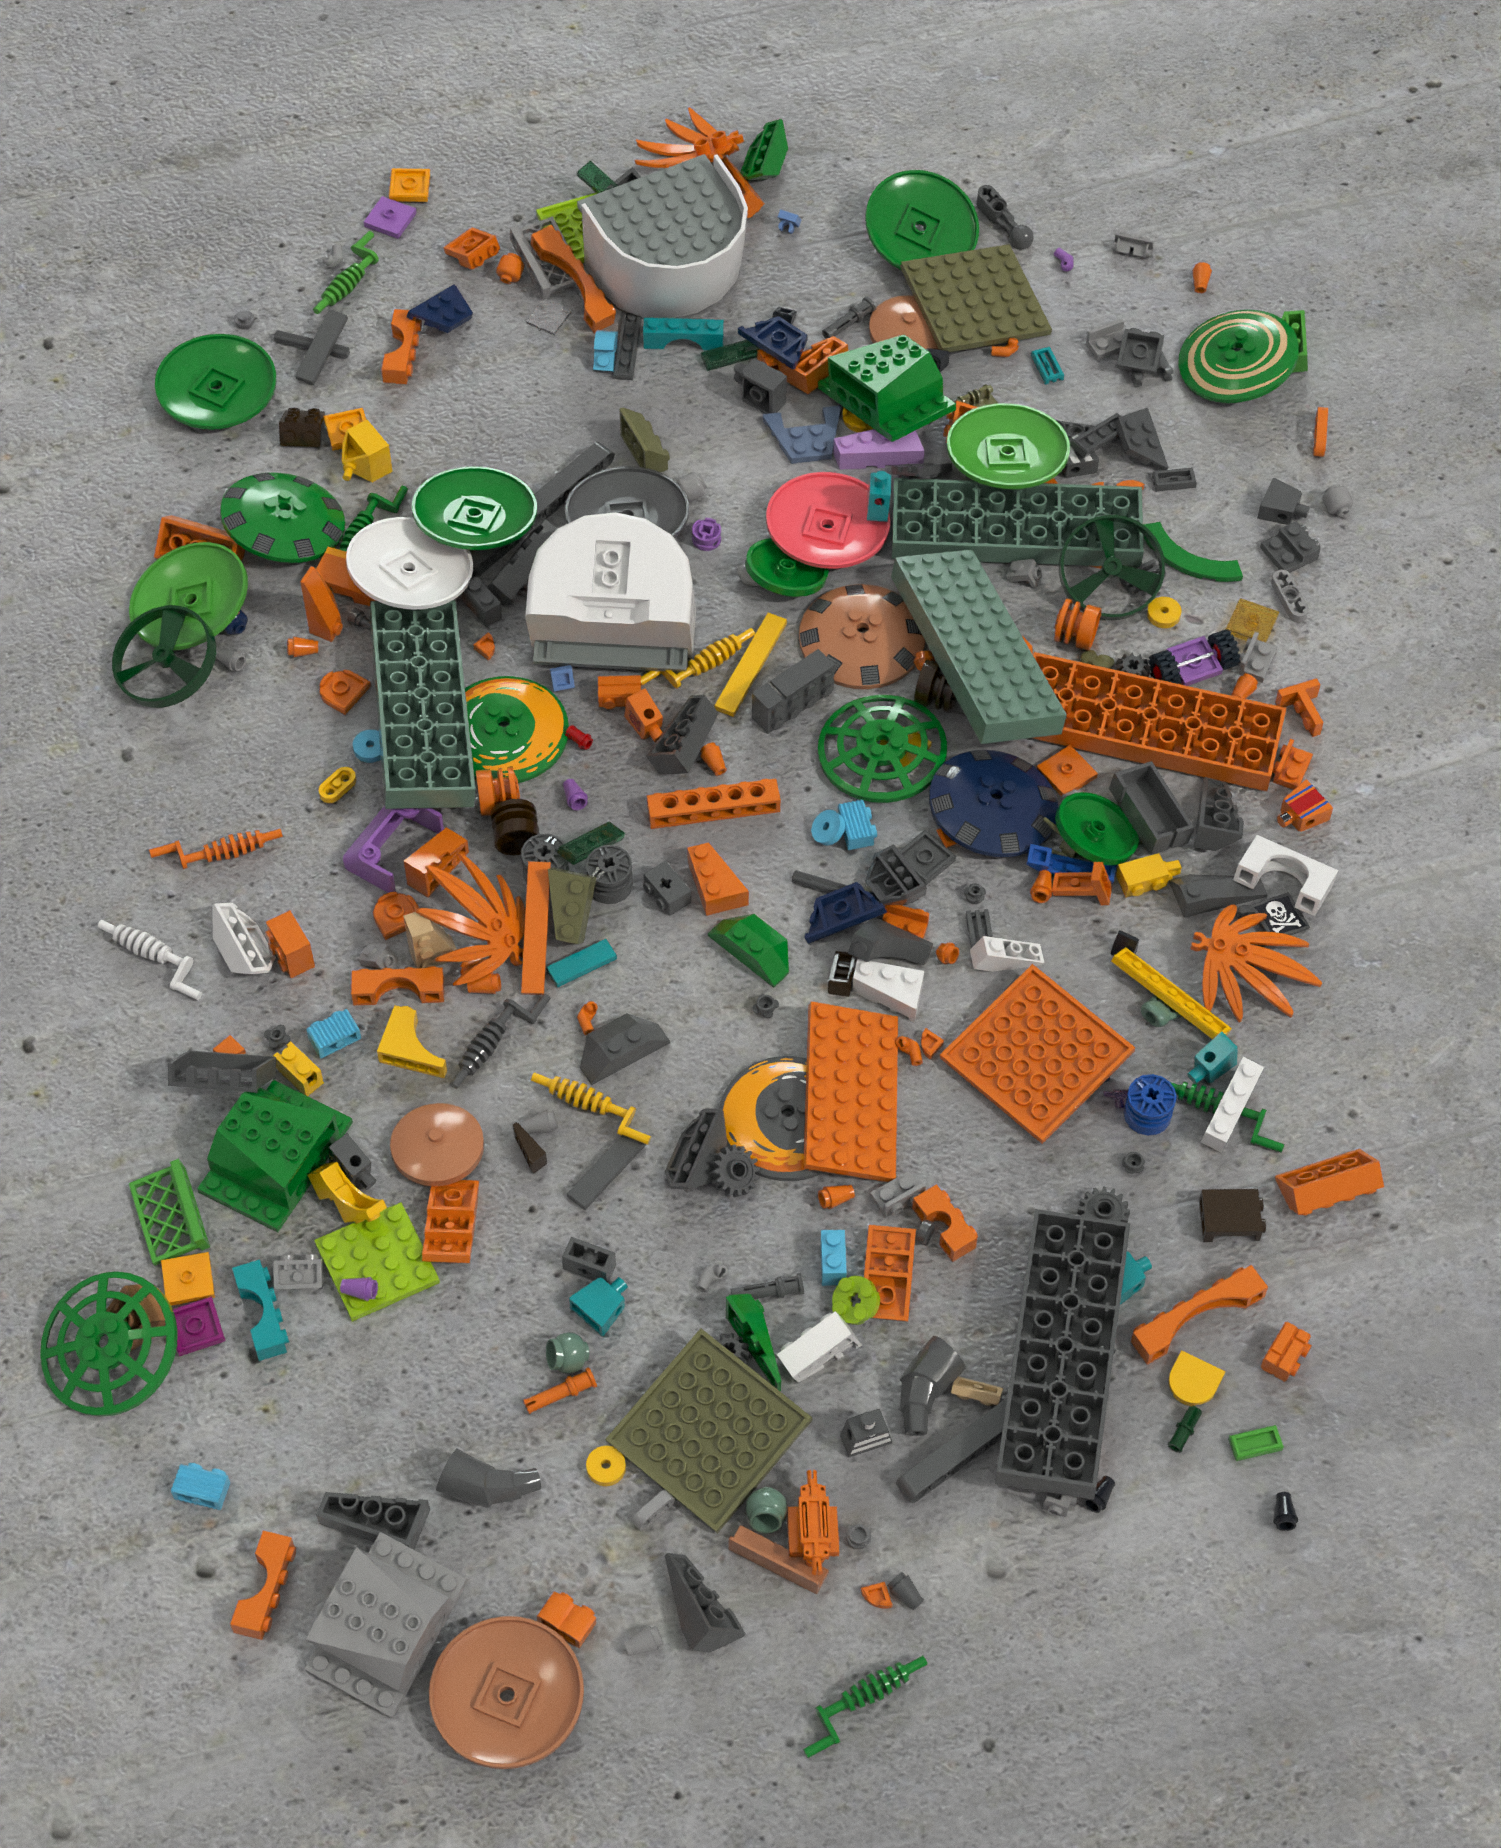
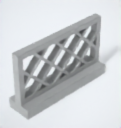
[510,216,576,300]

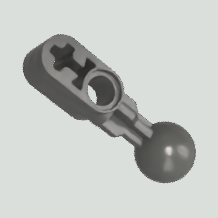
[976,185,1034,250]

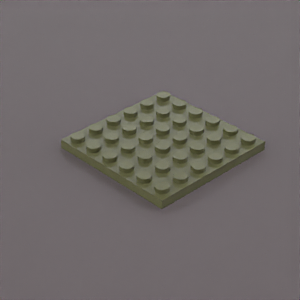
[900,244,1052,352]
[605,1328,813,1534]

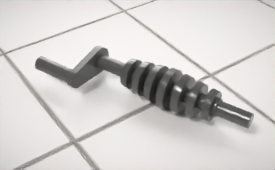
[450,994,551,1089]

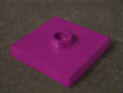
[173,1296,226,1357]

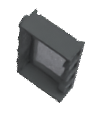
[168,1050,276,1093]

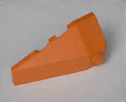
[713,156,764,218]
[300,566,343,642]

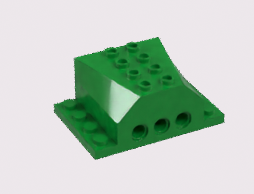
[818,334,956,442]
[197,1079,353,1233]

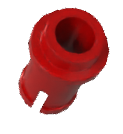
[565,725,593,750]

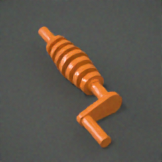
[149,829,283,869]

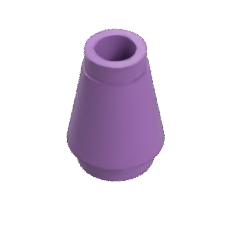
[563,779,588,810]
[340,1277,378,1301]

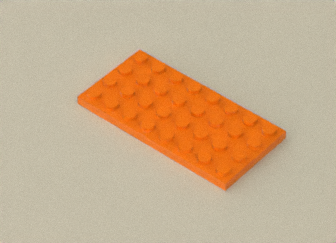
[803,1001,898,1182]

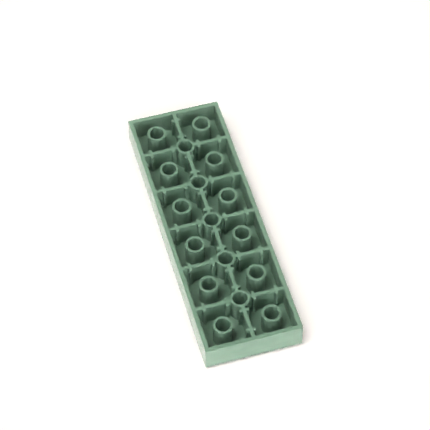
[892,478,1144,567]
[891,549,1067,744]
[370,600,476,809]

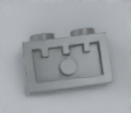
[1086,319,1124,361]
[1238,632,1277,683]
[870,1170,926,1218]
[273,1254,324,1290]

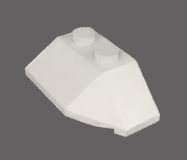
[212,903,276,974]

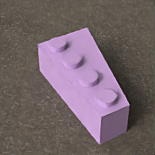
[833,429,924,469]

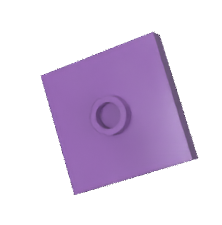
[364,196,417,239]

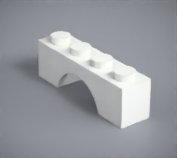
[1201,1057,1264,1153]

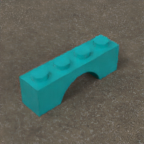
[643,318,724,351]
[232,1259,289,1361]

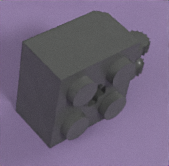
[734,358,787,414]

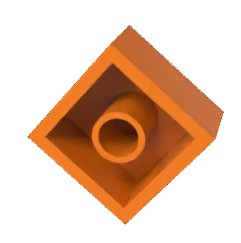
[265,910,315,978]

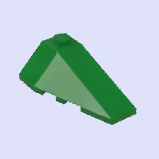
[726,1294,781,1391]

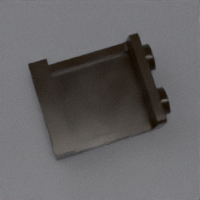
[1199,1189,1266,1242]

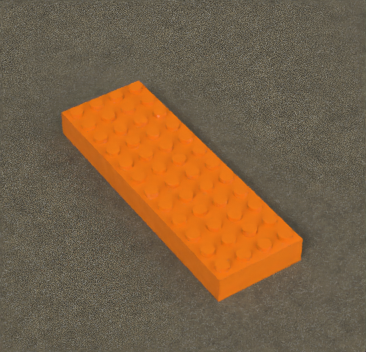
[1032,652,1287,791]

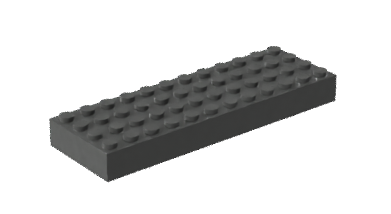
[995,1209,1130,1500]

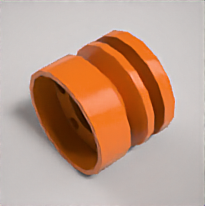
[1054,598,1102,651]
[476,766,520,816]

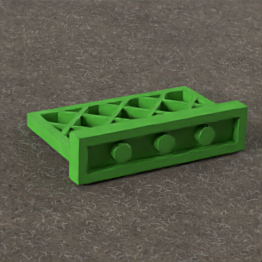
[129,1158,210,1266]

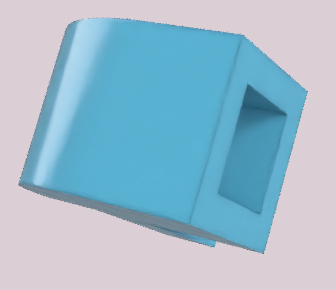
[593,330,618,372]

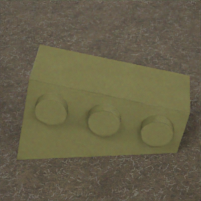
[548,868,597,944]

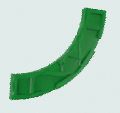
[1143,522,1243,582]

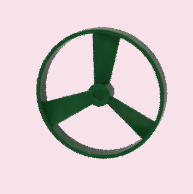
[1059,515,1165,621]
[112,605,216,708]

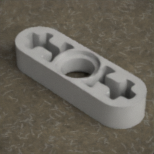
[1271,570,1309,623]

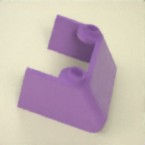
[343,806,444,893]

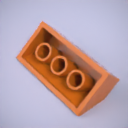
[154,515,245,561]
[1275,1149,1384,1215]

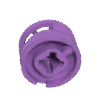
[692,518,721,551]

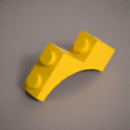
[308,1162,387,1224]

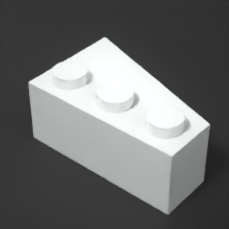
[852,959,924,1023]

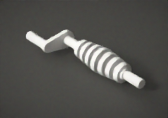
[98,920,202,1000]

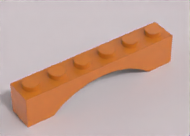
[531,225,616,334]
[1131,1265,1268,1365]

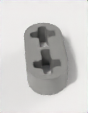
[631,1490,675,1531]

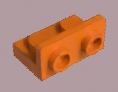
[1272,739,1313,790]
[882,905,929,939]

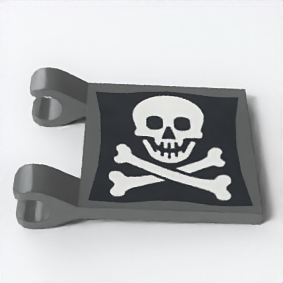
[1236,892,1310,947]

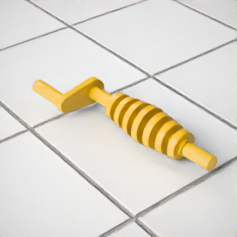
[641,628,755,689]
[531,1072,651,1145]

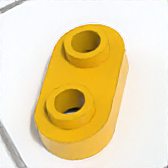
[318,767,356,803]

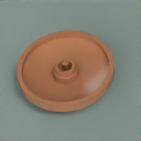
[869,296,939,350]
[390,1103,484,1186]

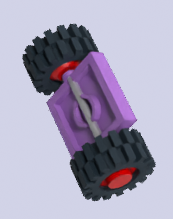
[1148,629,1240,686]

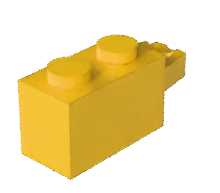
[1116,853,1182,898]

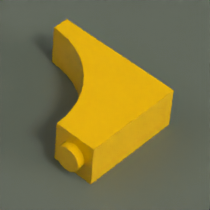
[377,1005,447,1078]

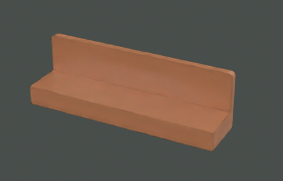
[729,1525,829,1594]

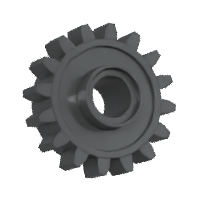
[709,1145,760,1197]
[1077,1186,1130,1223]

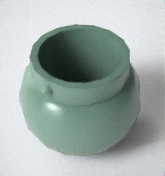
[546,1332,589,1374]
[746,1487,788,1534]

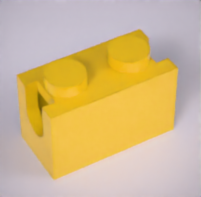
[273,1041,324,1096]

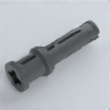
[822,296,876,339]
[730,1273,804,1300]

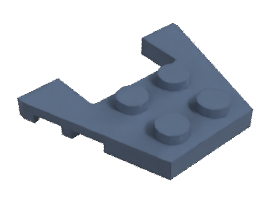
[763,405,841,464]

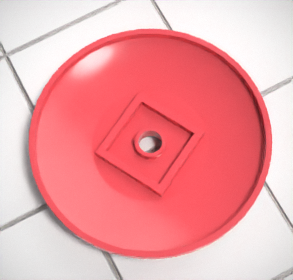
[766,472,890,569]

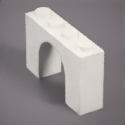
[1233,835,1338,916]

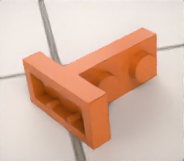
[1275,678,1324,737]
[1052,862,1112,905]

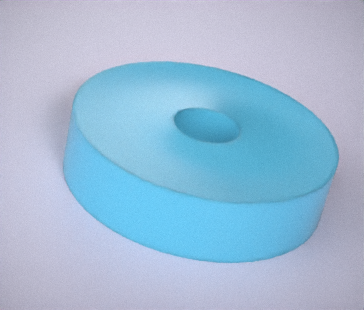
[353,730,381,763]
[811,810,845,846]

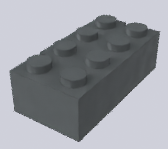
[752,649,835,734]
[1109,761,1194,855]

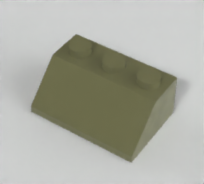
[619,407,670,472]

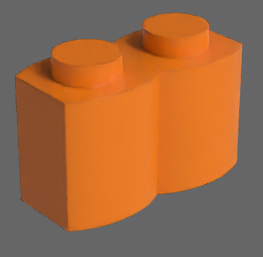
[537,1592,596,1648]

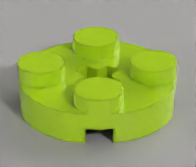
[832,1276,880,1325]

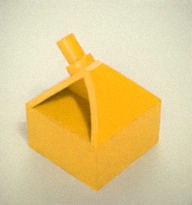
[342,420,393,482]

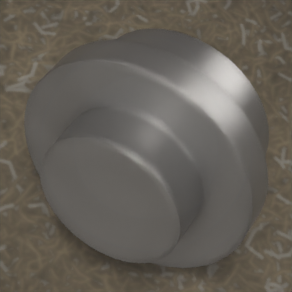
[234,311,254,329]
[846,1524,871,1549]

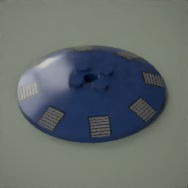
[929,750,1058,857]

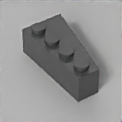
[646,695,719,775]
[316,1492,431,1550]

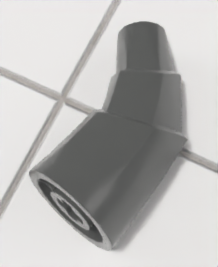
[900,1336,966,1436]
[436,1448,541,1508]

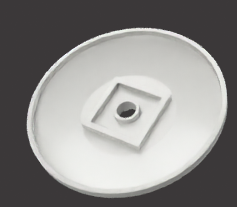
[346,517,473,609]

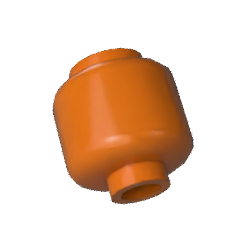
[496,253,524,284]

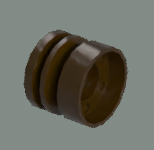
[914,660,957,713]
[491,799,540,856]

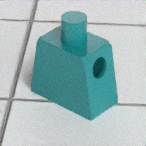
[867,471,891,522]
[1187,1032,1238,1084]
[1120,1251,1152,1305]
[569,1277,628,1337]

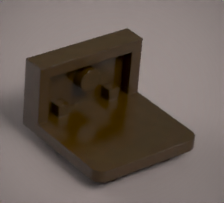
[279,408,325,447]

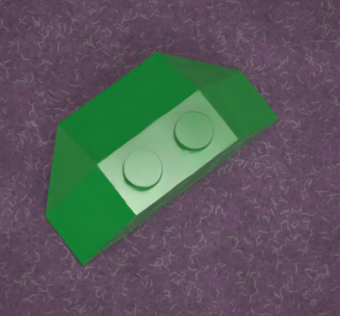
[740,119,788,180]
[708,914,789,988]

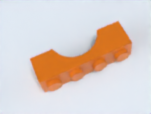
[382,309,422,384]
[351,966,444,1006]
[230,1530,296,1640]

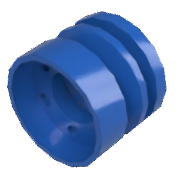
[1123,1074,1177,1136]

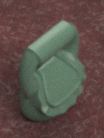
[1141,995,1180,1027]

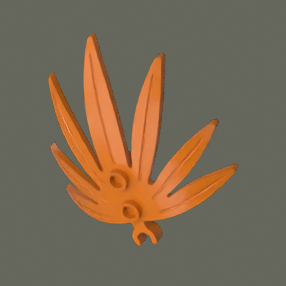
[634,107,744,168]
[415,853,526,986]
[1190,904,1322,1022]

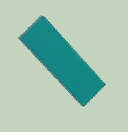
[547,939,617,988]

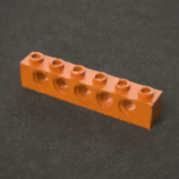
[647,779,781,829]

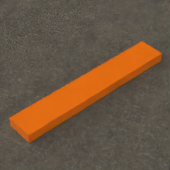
[521,861,551,995]

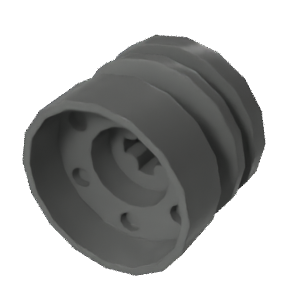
[521,833,569,884]
[585,845,633,904]

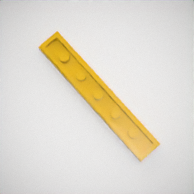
[714,612,787,717]
[1111,947,1232,1039]

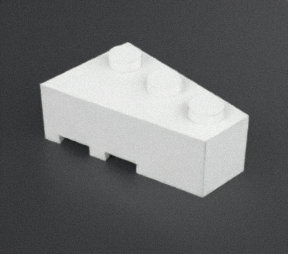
[777,1311,862,1383]

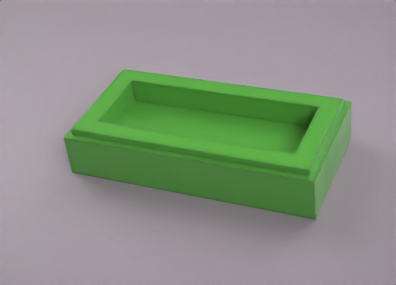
[1228,1425,1284,1461]

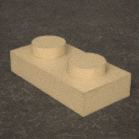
[951,1376,1003,1406]

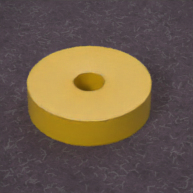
[1147,597,1181,628]
[586,1446,626,1486]

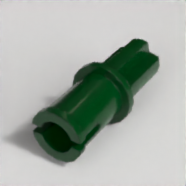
[1167,1405,1202,1453]

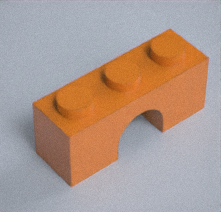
[912,1184,978,1262]

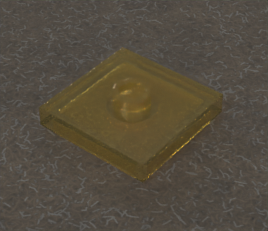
[1226,598,1279,643]

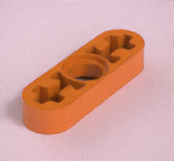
[1313,407,1328,457]

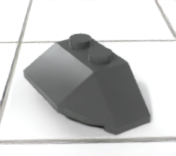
[865,844,927,905]
[580,1013,670,1085]
[665,1109,727,1189]

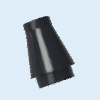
[1083,1476,1115,1513]
[1273,1492,1298,1531]

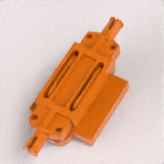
[787,1470,840,1575]

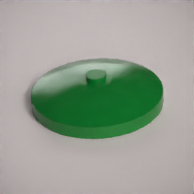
[745,538,828,597]
[1055,792,1139,865]

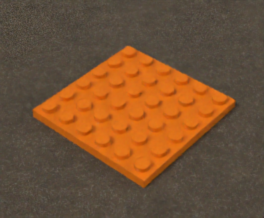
[940,964,1135,1144]

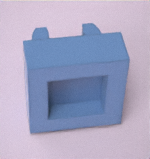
[778,210,801,234]
[550,665,575,691]

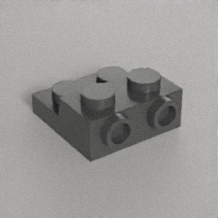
[1117,328,1164,375]
[1260,521,1321,573]

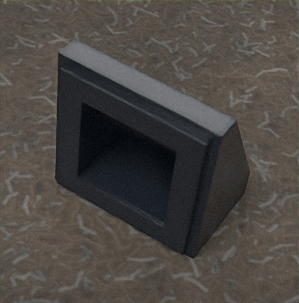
[772,307,797,324]
[926,348,950,372]
[1111,930,1139,956]

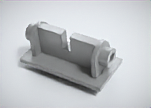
[1112,232,1153,259]

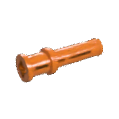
[523,1367,597,1414]

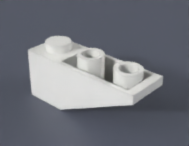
[970,936,1044,972]

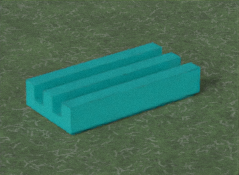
[1031,347,1064,385]

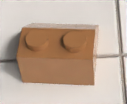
[106,1284,165,1352]

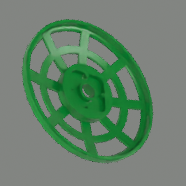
[818,695,947,803]
[40,1271,178,1417]

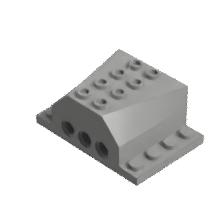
[305,1532,468,1718]

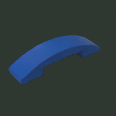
[1027,844,1116,884]

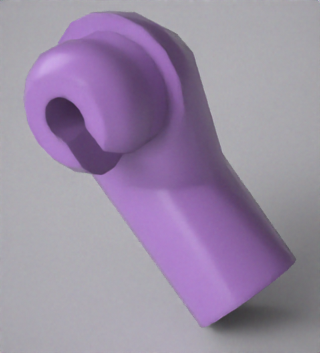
[1054,248,1074,272]

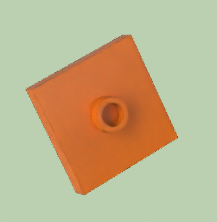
[1036,745,1098,796]

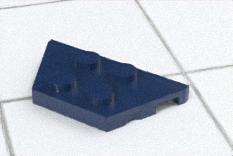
[407,284,473,333]
[738,316,808,370]
[804,882,887,944]

